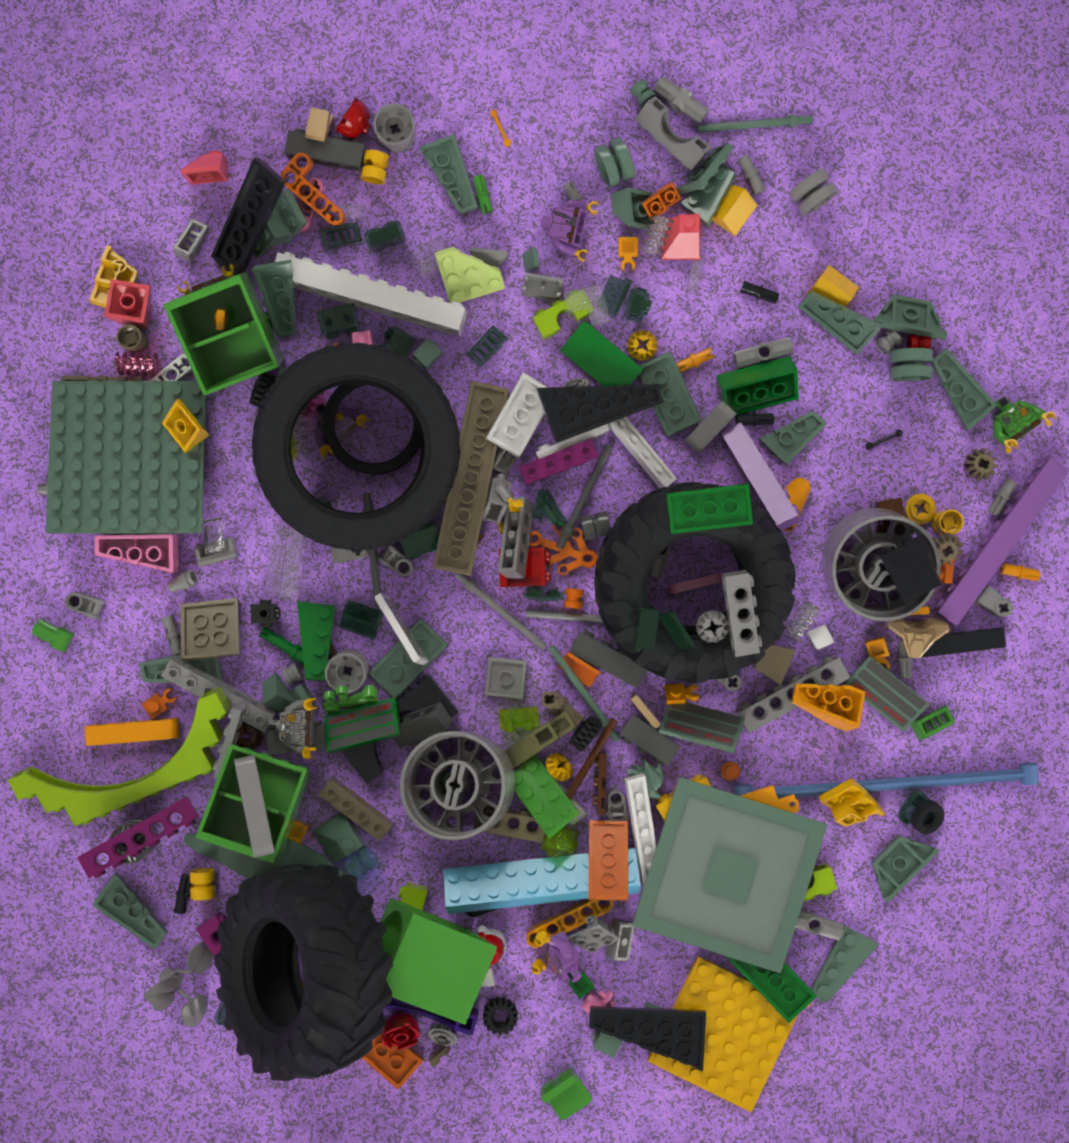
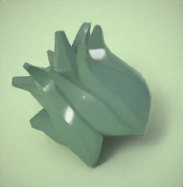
[623,757,664,802]

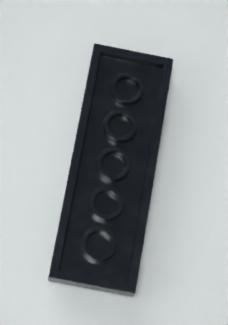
[211,158,286,275]

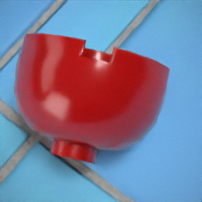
[335,98,371,139]
[381,1011,421,1050]

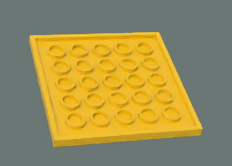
[647,955,798,1112]

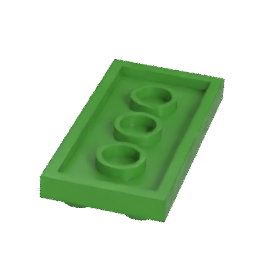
[514,755,580,838]

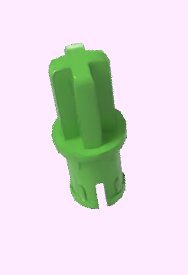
[473,175,494,215]

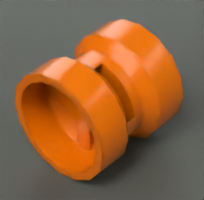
[563,588,584,609]

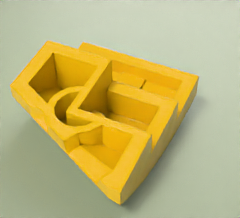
[89,245,138,308]
[819,778,885,827]

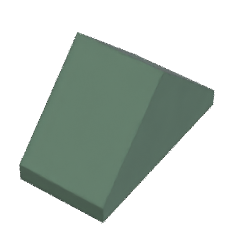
[261,673,296,713]

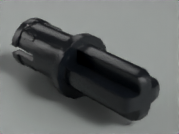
[740,280,779,304]
[735,412,775,427]
[173,874,191,914]

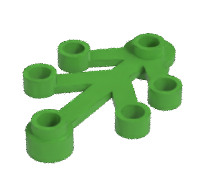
[322,685,378,714]

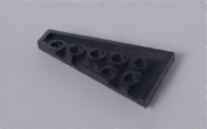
[536,384,664,443]
[589,1006,706,1071]

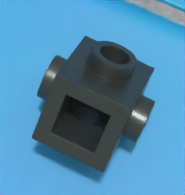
[250,600,281,627]

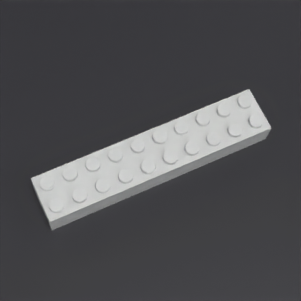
[275,252,467,337]

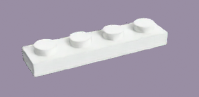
[535,424,610,459]

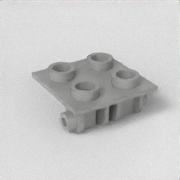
[568,916,621,953]

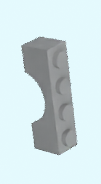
[635,97,711,171]

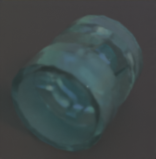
[343,844,380,881]

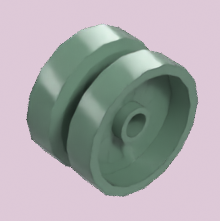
[593,137,635,188]
[889,348,933,382]

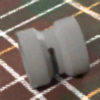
[875,329,902,355]

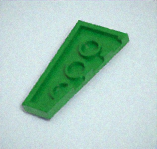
[297,601,335,682]

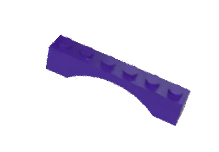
[383,997,479,1035]

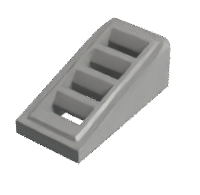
[172,218,209,263]

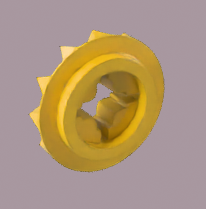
[627,330,658,361]
[905,494,936,524]
[545,752,574,781]

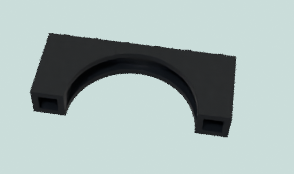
[341,675,459,784]

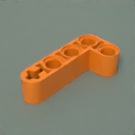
[281,153,347,226]

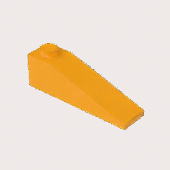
[791,683,865,732]

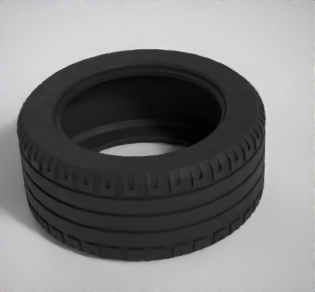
[252,343,460,550]

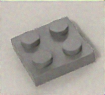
[485,656,527,699]

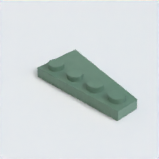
[419,134,479,215]
[798,290,883,354]
[810,925,879,1003]

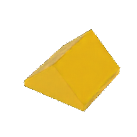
[711,185,758,237]
[806,265,859,307]
[162,399,210,453]

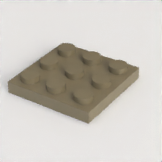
[180,598,241,661]

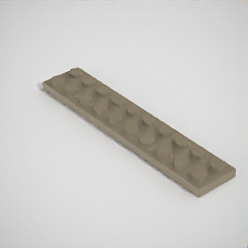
[433,381,509,576]

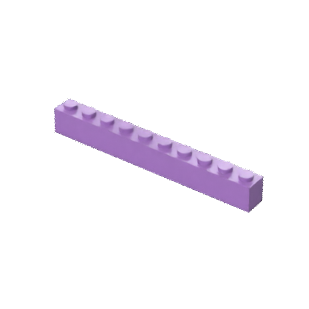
[933,457,1069,626]

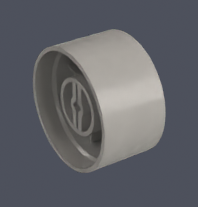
[822,508,941,621]
[400,731,515,840]

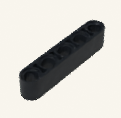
[921,627,1007,658]

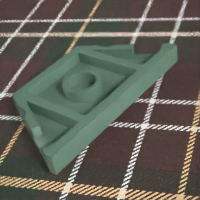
[873,295,947,340]
[871,835,939,903]

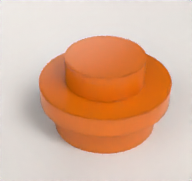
[721,761,740,781]

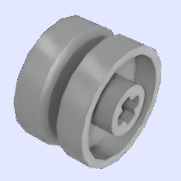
[789,168,839,216]

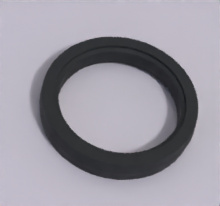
[323,383,421,475]

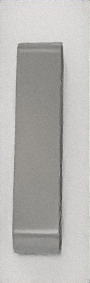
[234,755,275,858]

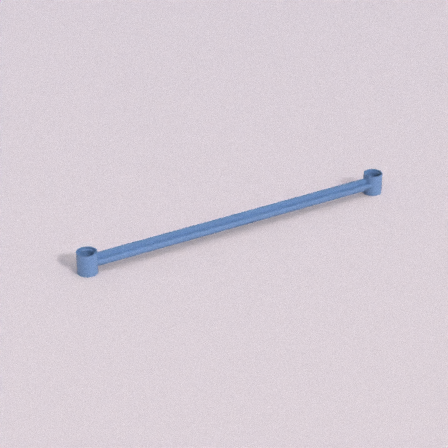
[734,763,1039,798]

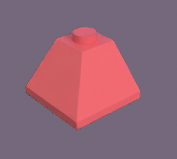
[181,151,229,185]
[661,214,702,260]
[104,279,151,329]

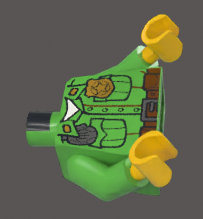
[993,396,1057,453]

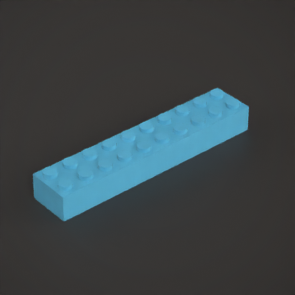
[443,848,641,914]

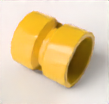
[360,150,389,185]
[931,509,964,535]
[189,868,216,900]

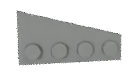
[213,702,247,779]

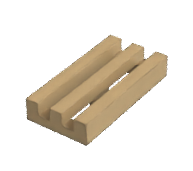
[630,693,661,729]

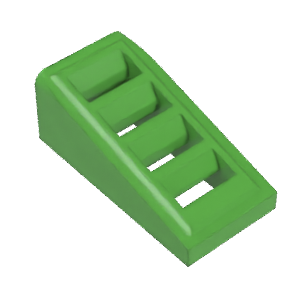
[911,705,955,740]

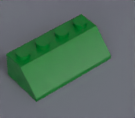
[716,356,799,416]

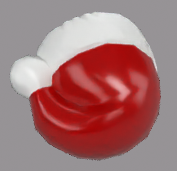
[477,925,507,965]

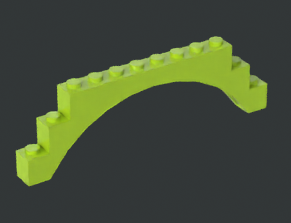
[7,686,231,826]

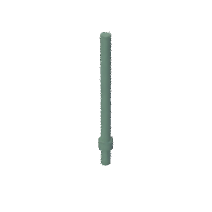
[697,115,813,133]
[548,645,620,742]

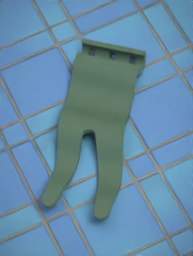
[184,833,349,879]

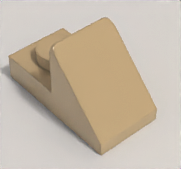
[305,107,334,142]

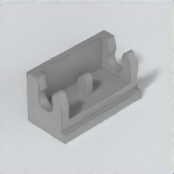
[522,272,563,301]
[195,537,240,567]

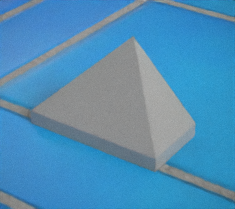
[469,247,508,268]

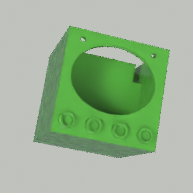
[163,271,284,396]
[195,744,312,864]
[380,897,497,1024]

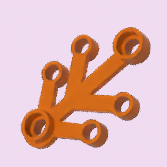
[529,522,598,576]

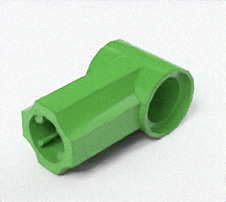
[32,619,75,652]

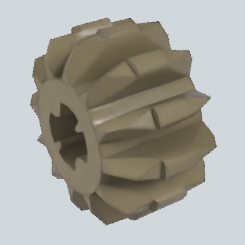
[964,448,998,481]
[932,532,963,566]

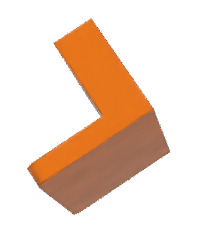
[557,651,601,687]

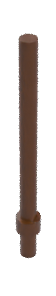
[566,718,618,800]

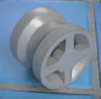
[281,662,304,686]

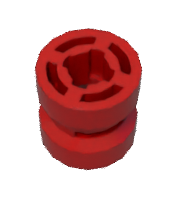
[907,334,931,349]

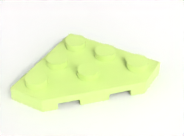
[434,247,505,304]

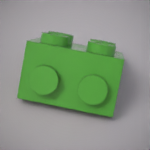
[540,1067,592,1120]

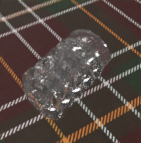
[639,215,674,258]
[784,599,822,643]

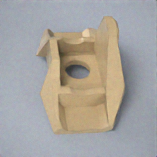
[886,618,949,658]

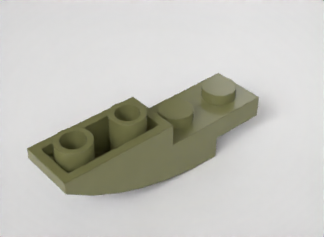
[505,711,577,768]

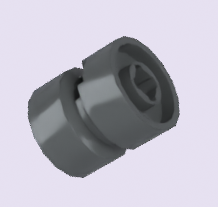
[580,511,611,541]

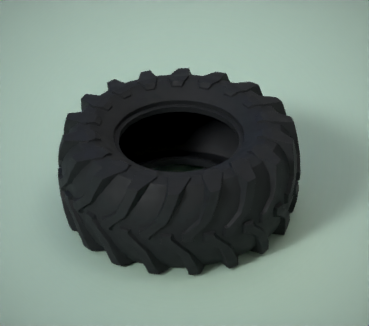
[594,482,796,683]
[214,864,393,1081]

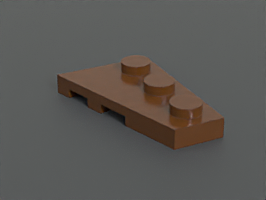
[592,751,607,815]

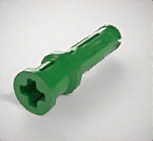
[259,627,304,667]

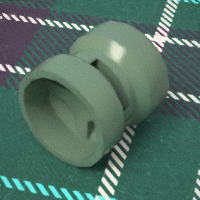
[629,79,656,107]

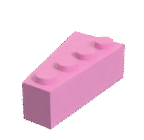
[95,534,179,573]

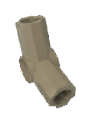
[542,691,584,726]

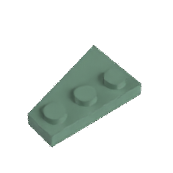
[676,142,733,195]
[681,164,736,227]
[759,411,827,466]

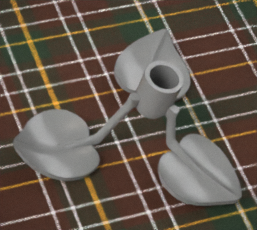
[143,940,213,1028]

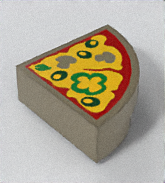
[429,1046,450,1067]

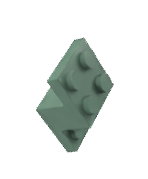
[254,189,307,257]

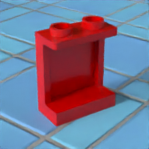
[498,547,551,587]

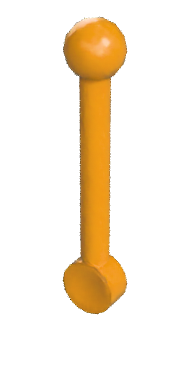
[490,109,511,147]

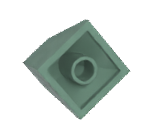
[611,187,657,231]
[312,812,365,863]

